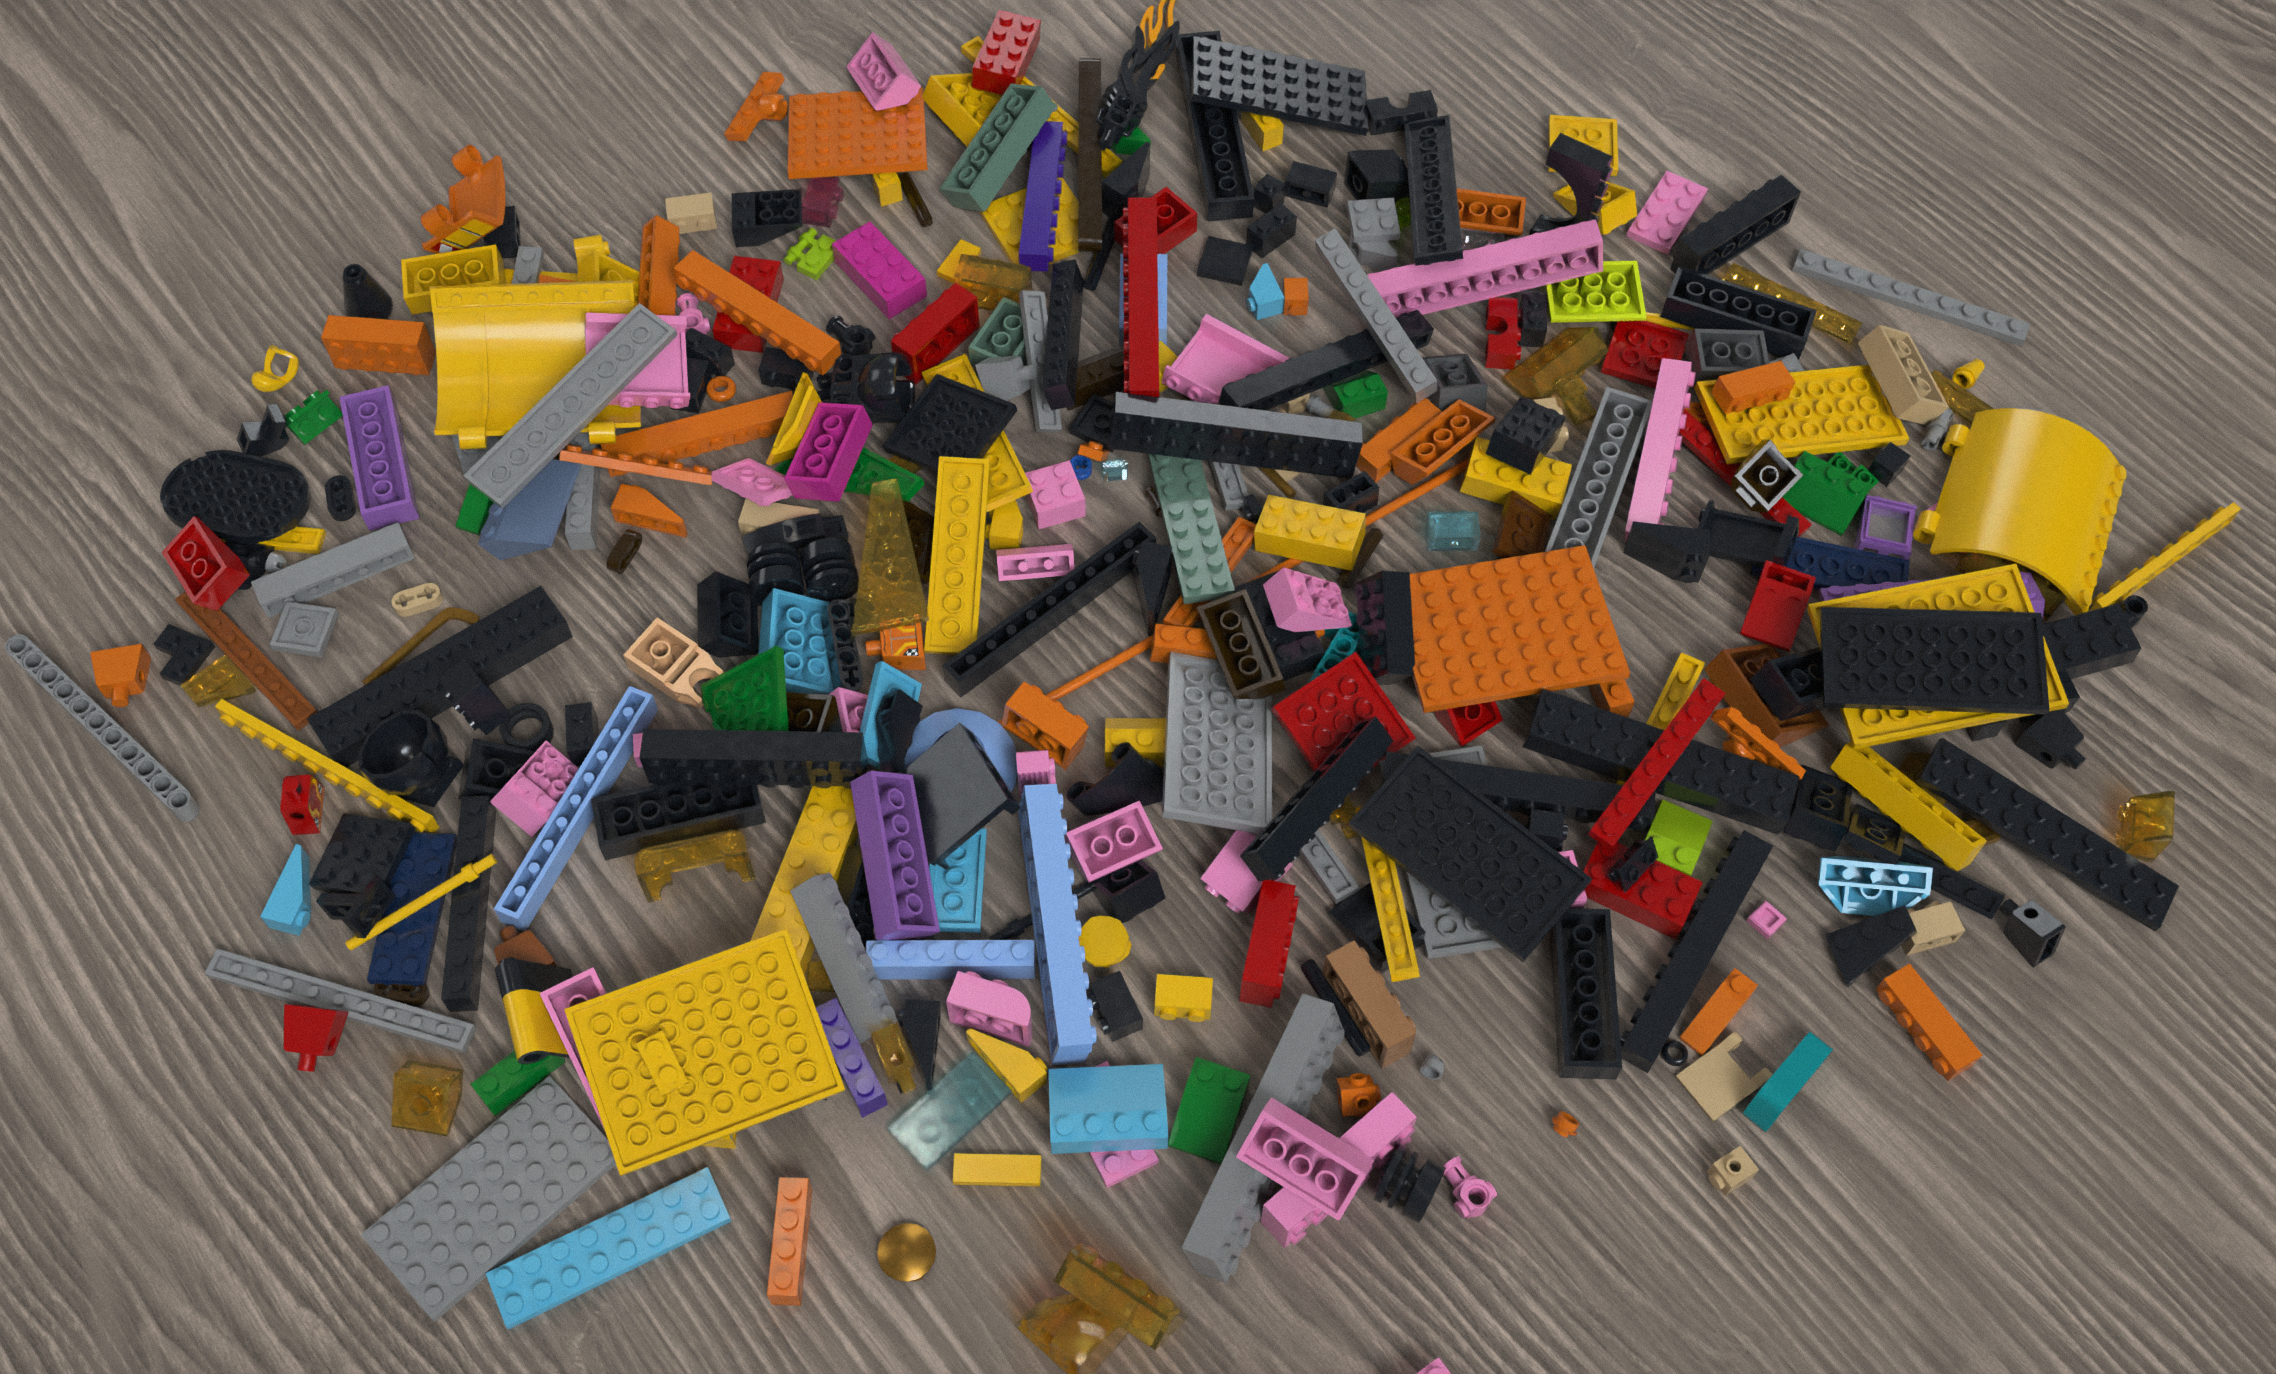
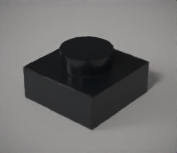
[1242,494,1262,524]

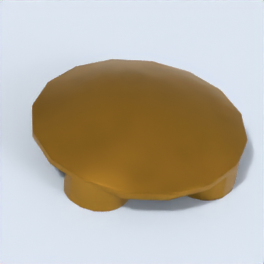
[877,1223,936,1282]

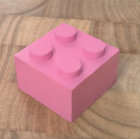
[1025,460,1086,530]

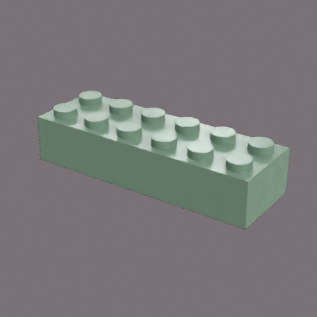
[939,84,1056,212]

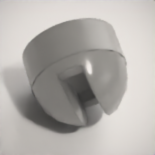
[265,552,288,573]
[1420,1055,1444,1080]

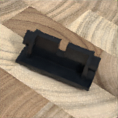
[1607,836,1658,892]

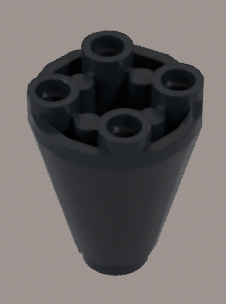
[343,264,393,320]

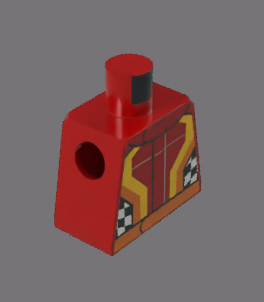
[280,775,324,835]

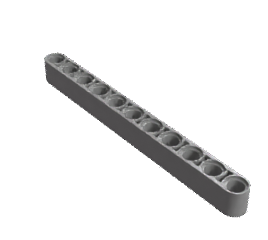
[5,634,200,822]

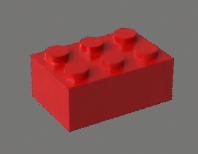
[1114,186,1198,254]

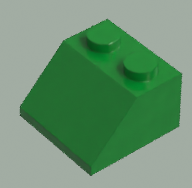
[1323,370,1388,421]

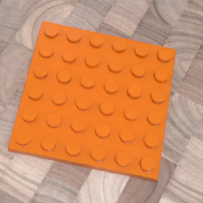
[788,87,928,179]

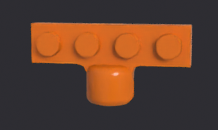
[724,72,788,142]
[1710,707,1806,779]

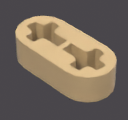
[391,583,443,617]

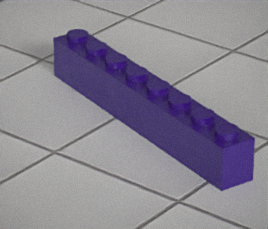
[1019,121,1068,272]

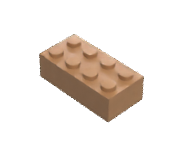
[1322,940,1416,1069]

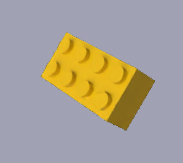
[401,244,505,315]
[1460,437,1572,520]
[1254,495,1366,571]

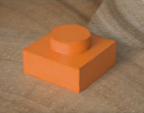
[1078,441,1109,462]

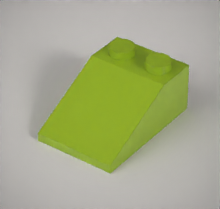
[1645,799,1713,876]

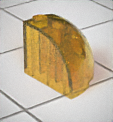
[1015,1294,1130,1374]

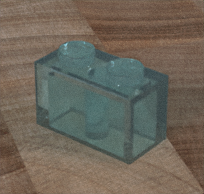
[1425,510,1481,551]

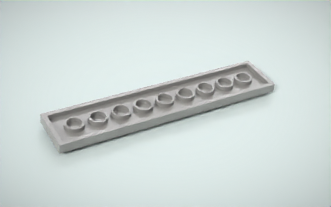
[463,303,677,509]

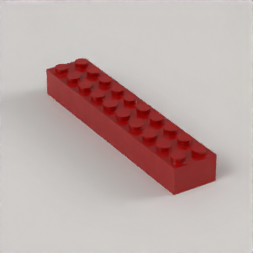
[1123,198,1159,397]

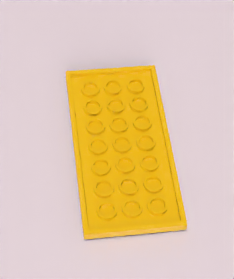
[1694,365,1910,464]

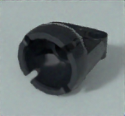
[830,351,915,424]

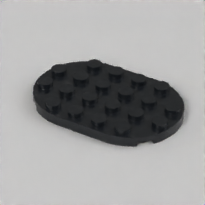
[160,450,311,544]

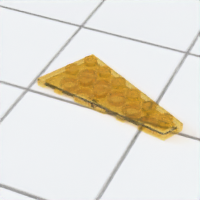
[852,478,929,636]

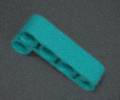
[1309,611,1359,682]
[1742,1031,1833,1133]

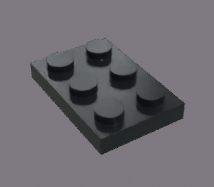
[1844,804,1906,865]

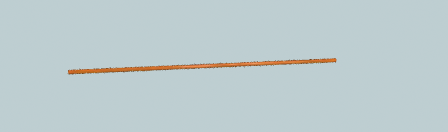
[998,459,1468,729]

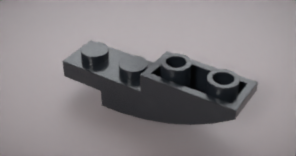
[742,513,849,555]

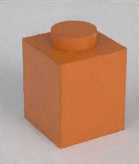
[1283,278,1309,316]

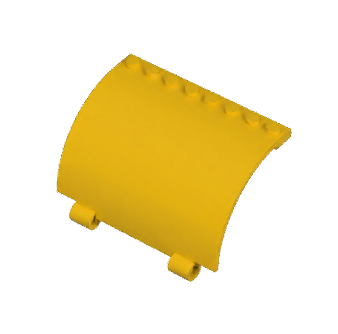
[430,280,641,450]
[1913,408,2127,615]

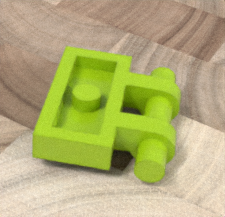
[783,228,836,280]

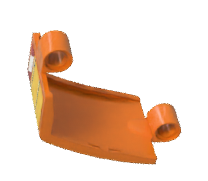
[421,145,506,254]

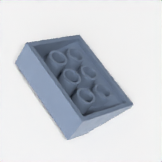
[478,459,582,560]

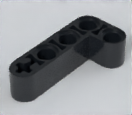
[821,599,875,692]

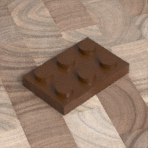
[1492,490,1552,559]

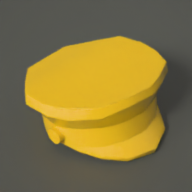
[1078,915,1132,968]

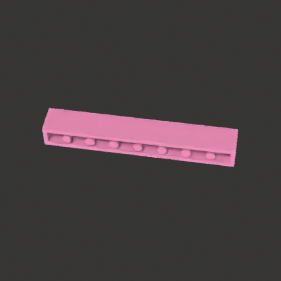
[1625,358,1696,542]

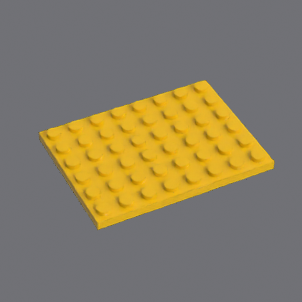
[1807,564,2069,749]
[564,928,845,1176]

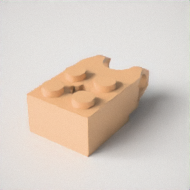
[623,617,724,709]

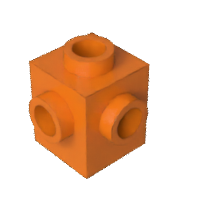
[1336,1073,1381,1117]

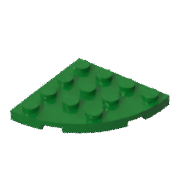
[701,646,788,731]

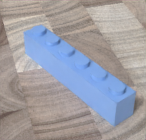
[866,940,1035,979]

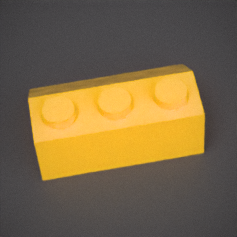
[1105,718,1166,767]

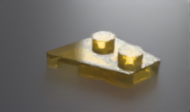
[180,655,256,707]

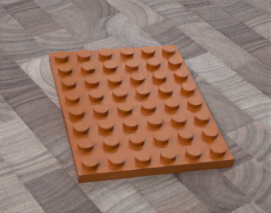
[1410,545,1630,713]

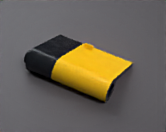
[495,957,573,1064]

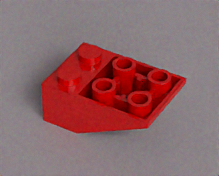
[1740,560,1816,652]

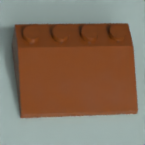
[1704,644,1829,748]

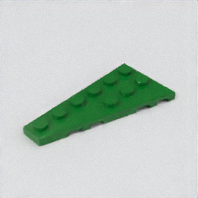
[774,447,925,502]

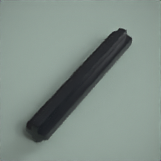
[1084,216,1119,291]
[1301,959,1371,1057]

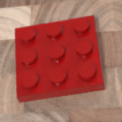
[1601,321,1690,389]

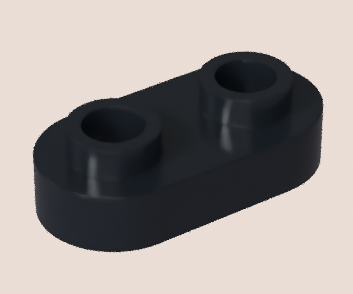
[325,475,356,521]

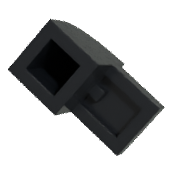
[237,404,289,457]

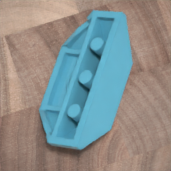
[1818,856,1933,916]

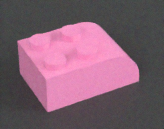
[946,971,1033,1047]

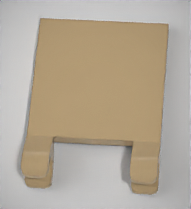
[1675,1032,1772,1122]

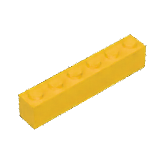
[1830,742,1987,871]

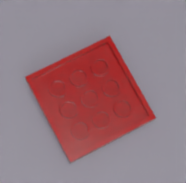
[1271,652,1416,771]

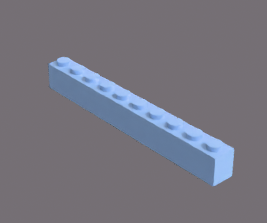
[494,686,658,932]

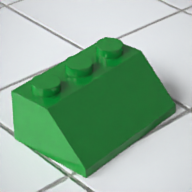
[1783,451,1872,536]

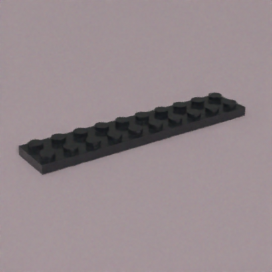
[1404,115,1463,266]
[1916,737,2179,931]

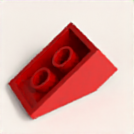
[162,516,250,611]

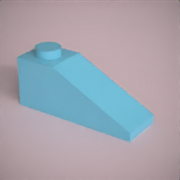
[260,844,311,936]

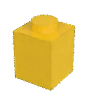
[872,172,903,207]

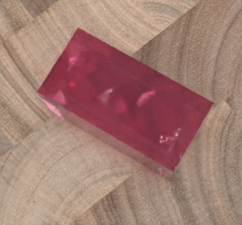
[802,177,844,228]

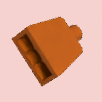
[91,644,151,707]

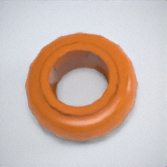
[706,376,736,403]

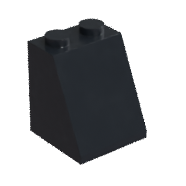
[1344,149,1410,203]

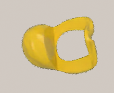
[251,345,299,392]

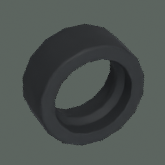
[499,703,554,751]

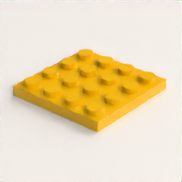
[979,178,1079,276]

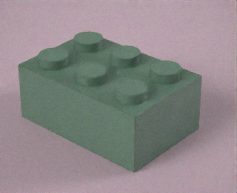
[968,297,1027,368]

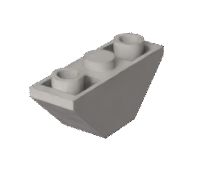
[1348,232,1398,271]

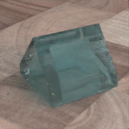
[1101,459,1128,482]

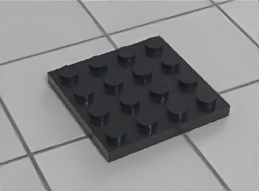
[882,374,1018,473]

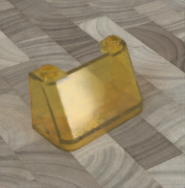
[634,830,756,903]

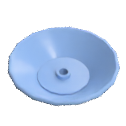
[898,708,1017,791]

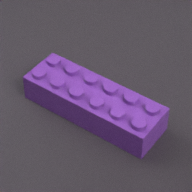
[339,385,420,531]
[850,771,940,941]

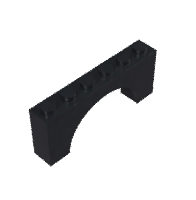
[1529,133,1613,235]

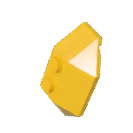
[766,372,822,465]

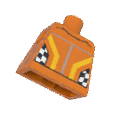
[865,615,926,670]

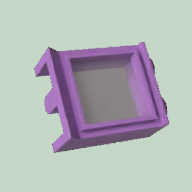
[1854,495,1917,560]

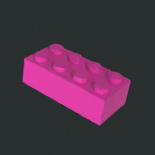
[832,221,927,319]
[784,403,873,502]

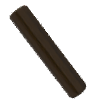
[898,172,933,228]
[1338,528,1383,589]

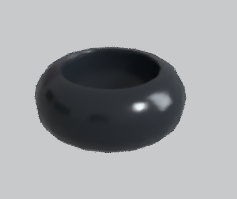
[1662,1041,1688,1066]

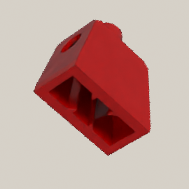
[283,1004,349,1072]

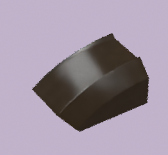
[1731,440,1803,513]

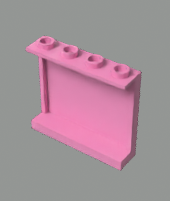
[585,313,690,409]
[1162,314,1290,405]

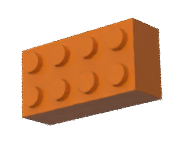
[321,315,436,375]

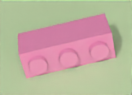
[996,544,1075,581]

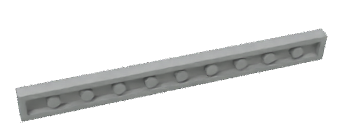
[1792,249,2030,346]
[204,949,476,1054]

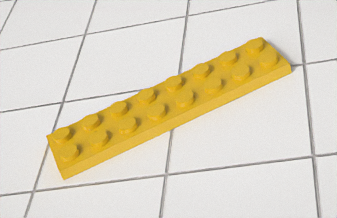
[921,353,1033,512]
[924,456,990,655]

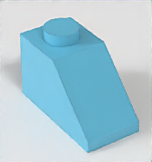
[1246,263,1285,320]

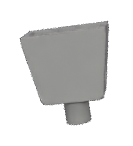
[975,356,1036,401]

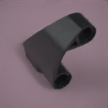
[1066,742,1164,815]

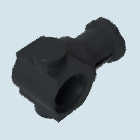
[826,315,875,356]

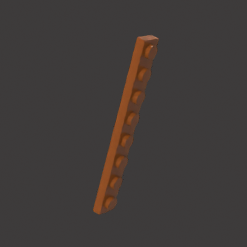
[174,591,317,731]

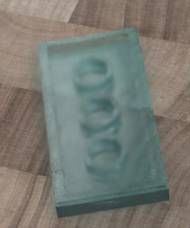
[888,1052,1012,1171]

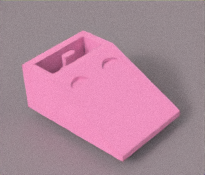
[1263,567,1352,632]
[490,741,579,837]

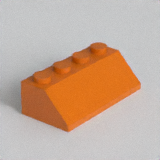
[1457,188,1526,236]
[1391,399,1495,485]

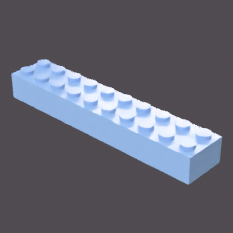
[1018,784,1097,1065]

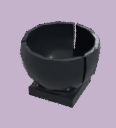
[358,710,464,808]

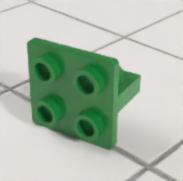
[285,389,343,445]

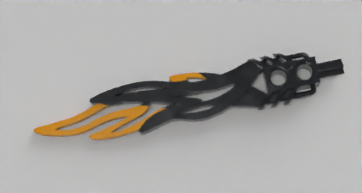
[1096,0,1180,151]

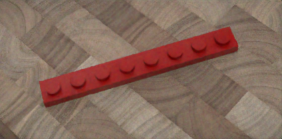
[1650,409,1812,537]
[1588,678,1726,850]

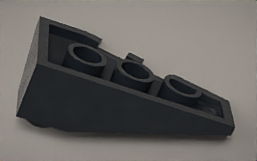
[838,846,874,947]

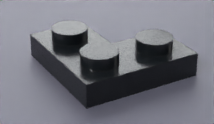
[153,624,215,688]

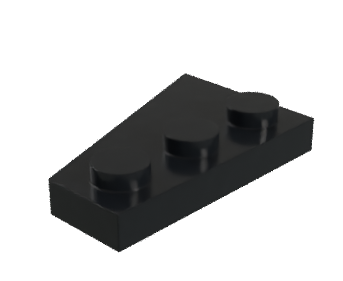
[1825,905,1917,987]

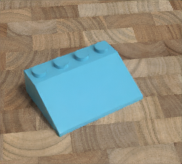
[758,588,843,695]
[1049,1064,1168,1154]

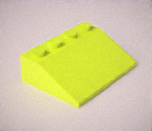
[1540,261,1647,323]

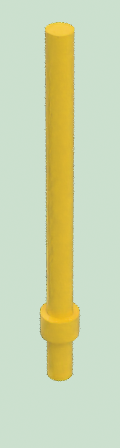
[345,853,498,951]

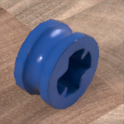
[1070,455,1092,480]

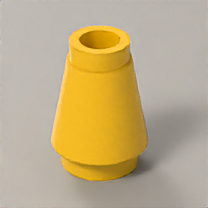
[1952,359,1985,389]

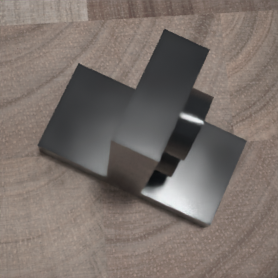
[316,878,396,938]

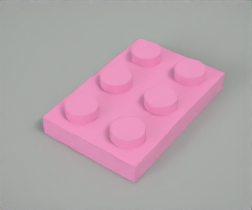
[712,458,793,506]

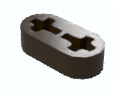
[607,529,642,574]
[374,983,430,1007]

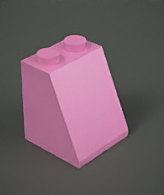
[1200,830,1293,914]

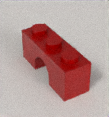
[1485,297,1521,370]

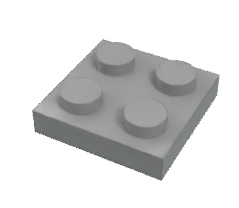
[1347,198,1401,243]
[269,602,339,657]

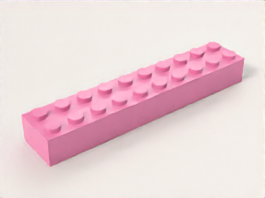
[1367,219,1603,318]

